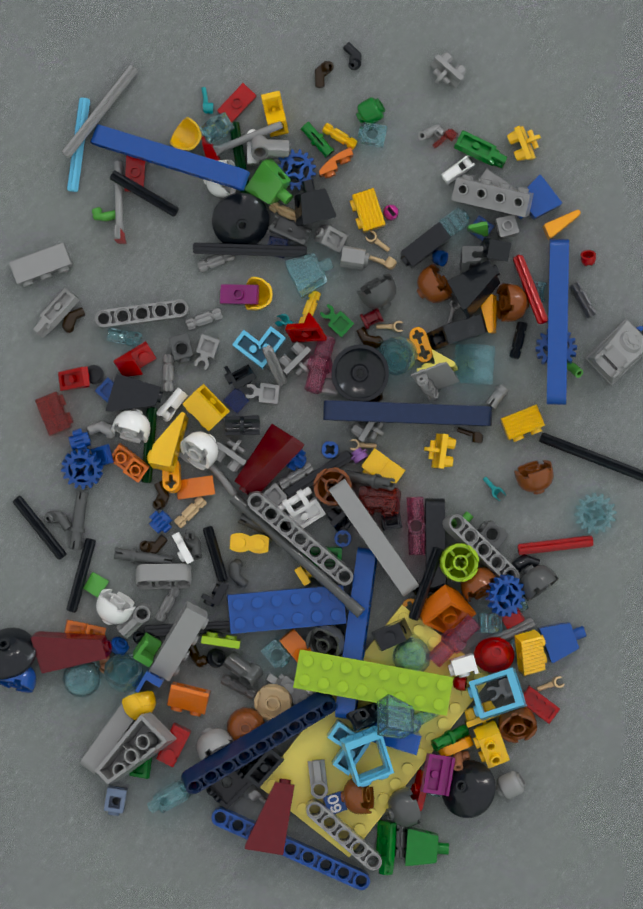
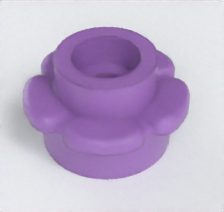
[351,447,368,464]

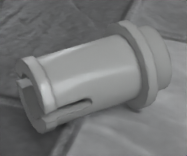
[486,384,509,409]

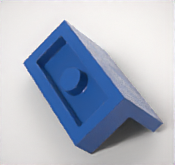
[135,669,165,693]

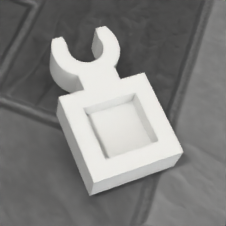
[172,532,195,564]

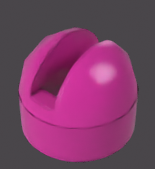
[383,205,399,221]

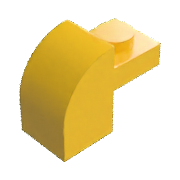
[261,90,289,137]

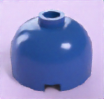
[0,667,36,693]

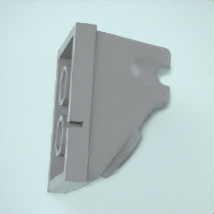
[585,318,643,386]

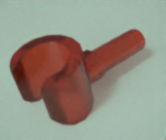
[432,129,458,148]

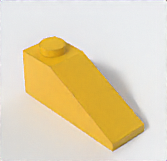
[147,412,189,472]

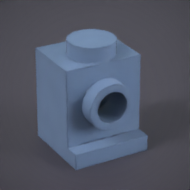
[104,785,128,816]

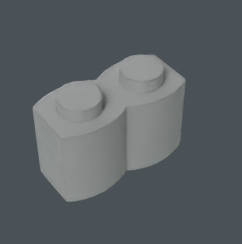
[340,246,369,270]

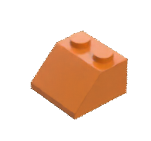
[420,584,476,636]
[167,681,211,717]

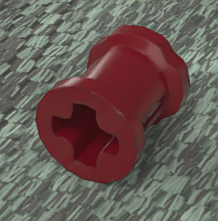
[360,308,384,329]

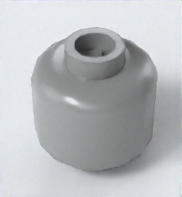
[496,771,526,799]

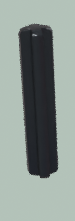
[203,526,228,582]

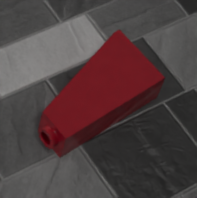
[234,424,305,495]
[31,631,112,674]
[245,778,295,855]

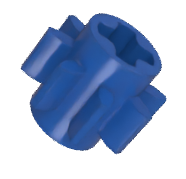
[69,428,91,452]
[286,449,306,471]
[149,510,173,534]

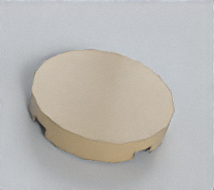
[254,684,293,721]

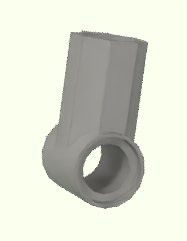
[251,135,289,161]
[116,603,152,639]
[308,759,328,799]

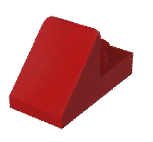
[285,312,327,342]
[113,341,157,376]
[58,366,90,391]

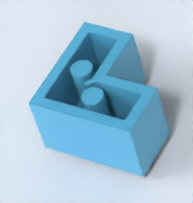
[232,326,286,369]
[327,719,371,776]

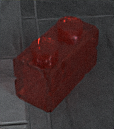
[35,392,74,436]
[359,486,401,517]

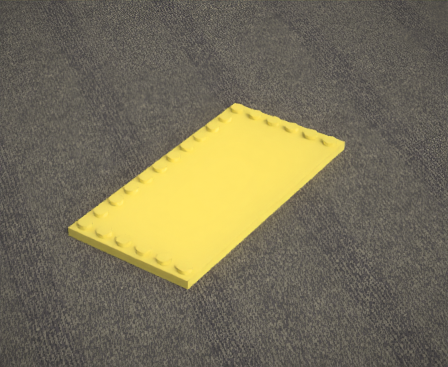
[260,604,490,857]

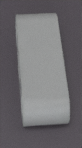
[135,563,192,589]

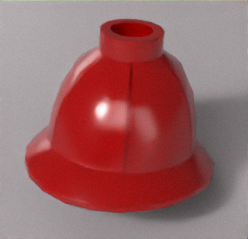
[474,637,515,673]

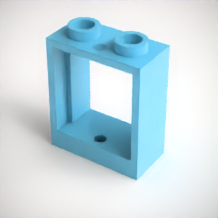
[467,667,527,720]
[340,725,394,787]

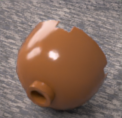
[417,264,453,303]
[496,283,529,322]
[514,460,554,495]
[314,467,352,506]
[461,567,497,602]
[227,707,265,741]
[498,707,537,743]
[341,778,374,814]

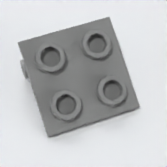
[411,362,460,401]

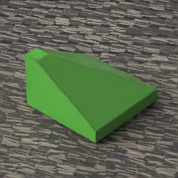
[467,221,489,237]
[83,572,109,598]

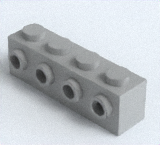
[452,174,534,217]
[149,601,209,681]

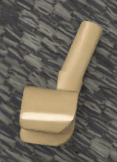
[365,231,390,252]
[369,255,397,270]
[376,321,403,333]
[350,439,377,451]
[537,676,565,692]

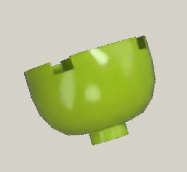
[440,543,479,582]

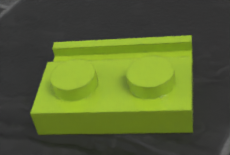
[201,632,241,649]

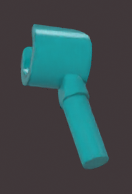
[201,87,214,114]
[275,314,295,327]
[483,477,506,501]

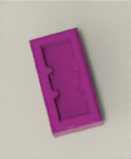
[220,284,259,305]

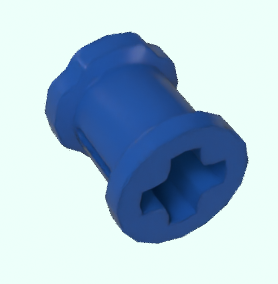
[321,441,339,459]

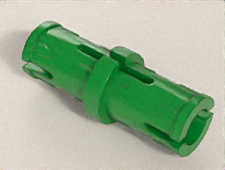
[300,122,334,158]
[431,724,469,751]

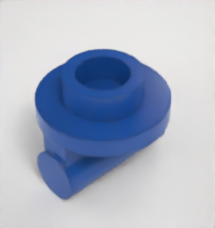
[110,637,129,659]

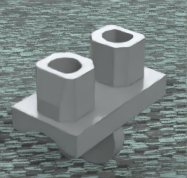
[430,52,466,89]
[278,341,312,376]
[351,421,385,442]
[216,439,247,473]

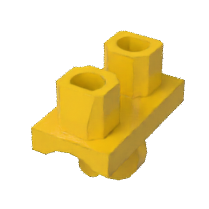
[507,125,541,161]
[424,433,456,469]
[464,700,500,728]

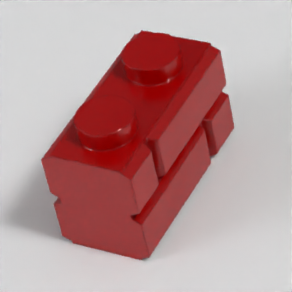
[156,722,191,767]

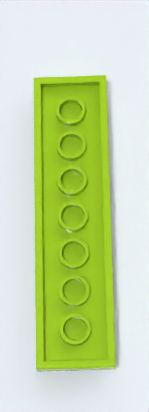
[293,649,454,716]

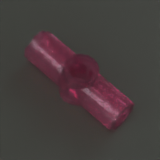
[304,335,336,394]
[406,497,425,555]
[427,614,481,667]

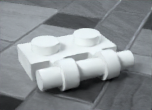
[278,487,326,528]

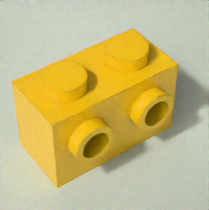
[183,384,230,431]
[473,721,510,768]

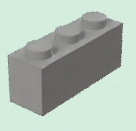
[9,243,73,287]

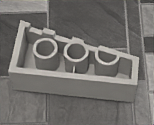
[95,712,177,784]

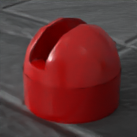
[581,250,596,267]
[453,676,467,691]

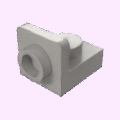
[314,225,347,253]

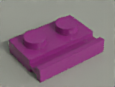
[420,753,455,796]

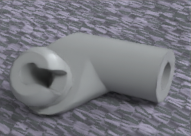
[418,125,445,140]
[87,421,116,439]

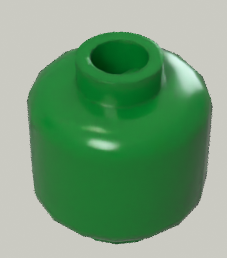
[356,97,385,126]

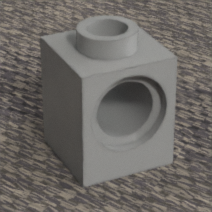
[494,214,519,240]

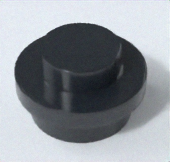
[88,365,104,384]
[207,648,226,668]

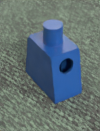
[516,174,562,220]
[538,622,587,663]

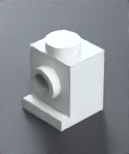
[448,653,479,678]

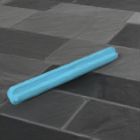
[67,98,90,192]

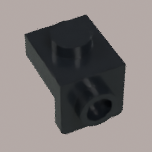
[224,364,256,390]

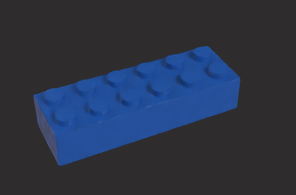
[227,584,346,634]

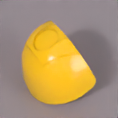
[170,117,202,151]
[245,277,273,311]
[122,691,156,720]

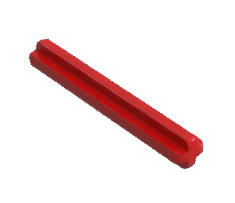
[513,255,548,325]
[517,535,594,555]

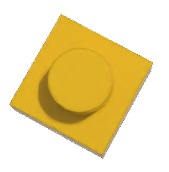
[294,566,312,586]

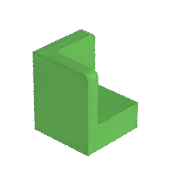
[133,632,162,667]

